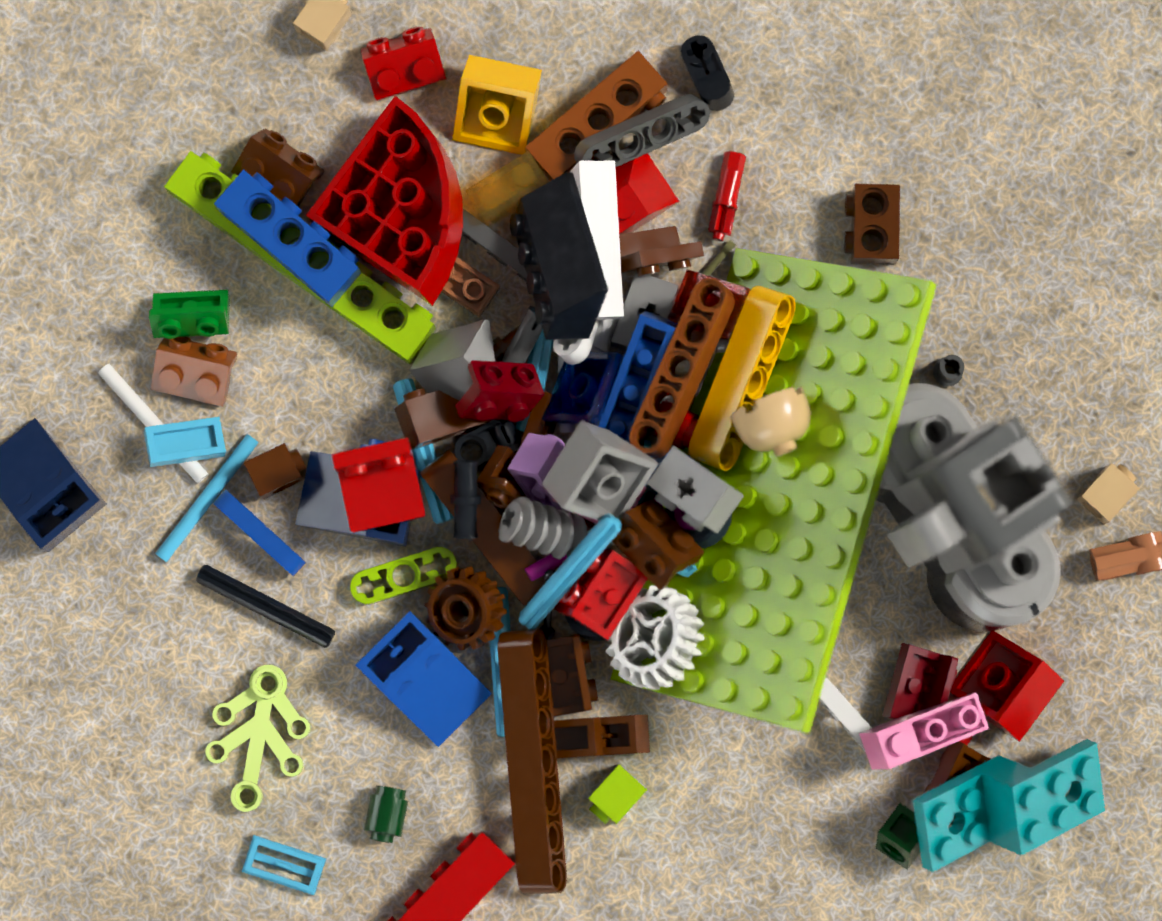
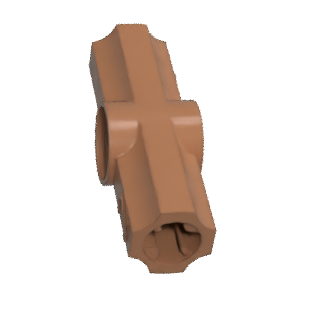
[1089,531,1162,581]

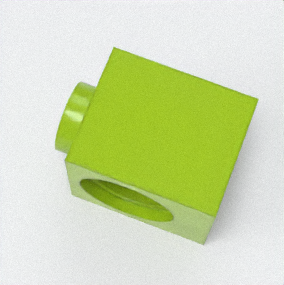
[588,764,647,824]

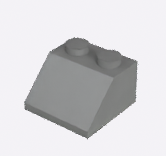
[541,421,658,521]

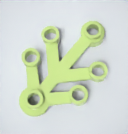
[205,665,311,812]

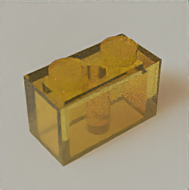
[465,151,548,227]

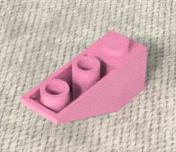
[859,692,989,769]

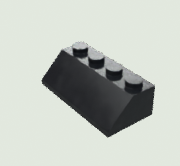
[510,173,609,340]

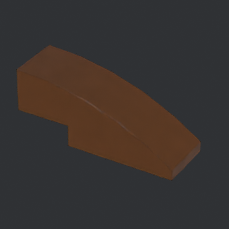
[554,715,650,758]

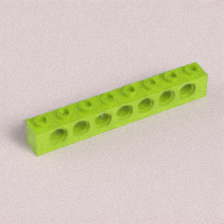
[164,151,436,365]

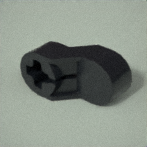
[681,35,735,111]

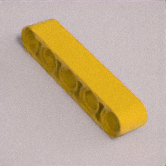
[689,285,796,471]

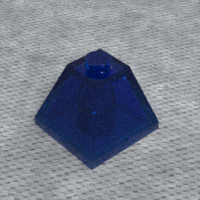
[542,352,622,425]

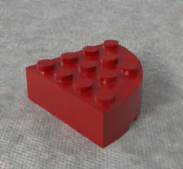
[306,96,463,306]

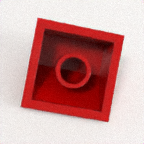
[950,631,1064,742]

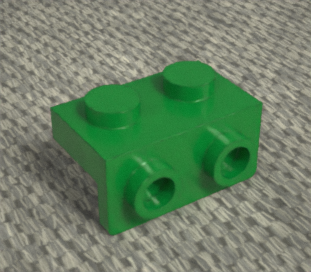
[149,289,230,339]

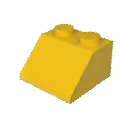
[452,55,542,155]

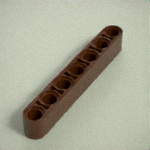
[498,629,567,895]

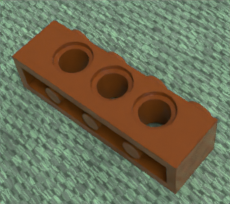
[525,51,668,181]

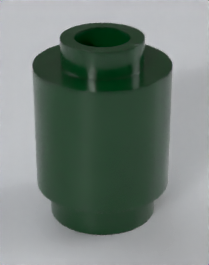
[364,785,408,843]

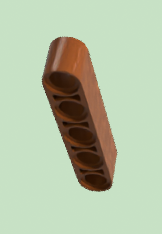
[629,278,735,459]

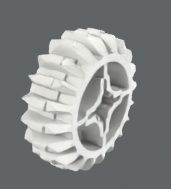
[605,585,705,690]

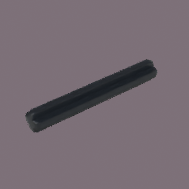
[196,565,335,648]

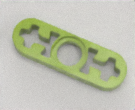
[350,547,457,605]

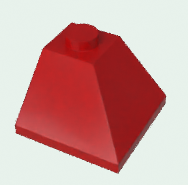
[615,146,680,235]

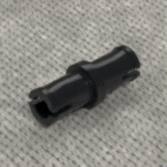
[450,460,481,539]

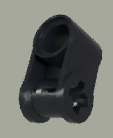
[454,420,522,470]

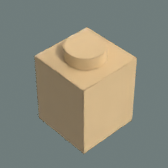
[293,0,351,51]
[1076,463,1140,524]

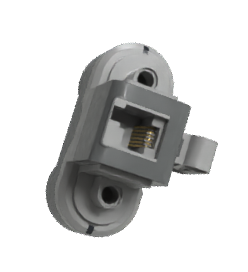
[876,384,1073,632]

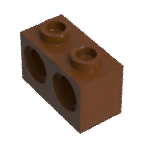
[844,184,900,265]

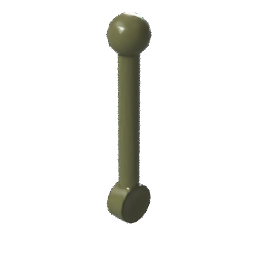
[680,240,736,303]

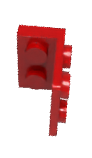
[331,438,426,533]
[554,548,648,640]

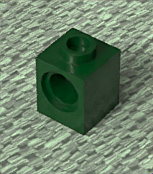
[876,803,920,869]

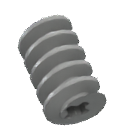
[499,497,587,559]

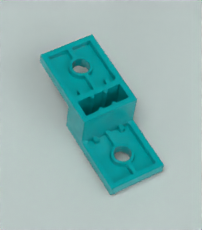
[913,739,1105,872]

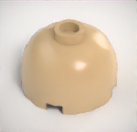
[730,387,811,457]

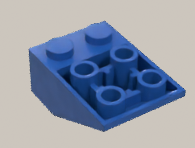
[356,611,492,747]

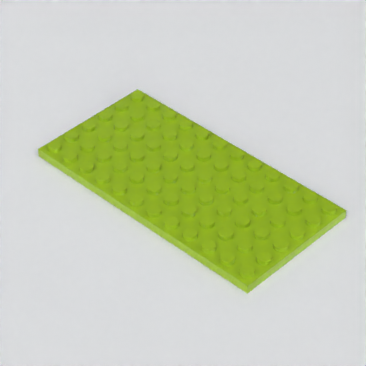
[610,248,937,734]

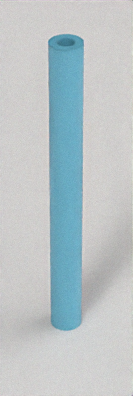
[155,434,259,562]

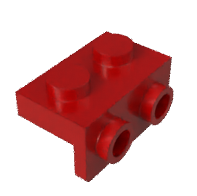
[360,27,447,101]

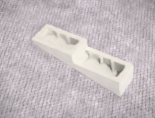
[570,161,624,320]

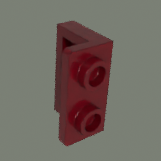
[455,360,545,422]
[882,643,958,720]

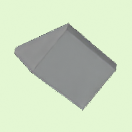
[409,320,495,400]

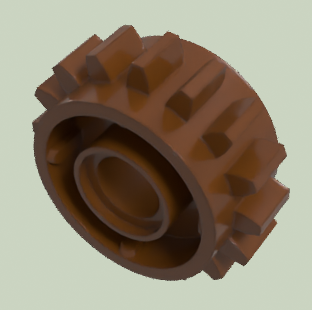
[424,566,507,651]

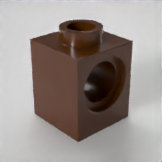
[244,443,306,499]

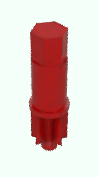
[708,151,746,242]

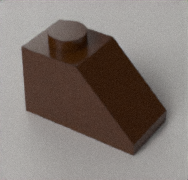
[394,388,488,450]

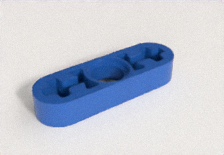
[213,489,306,577]

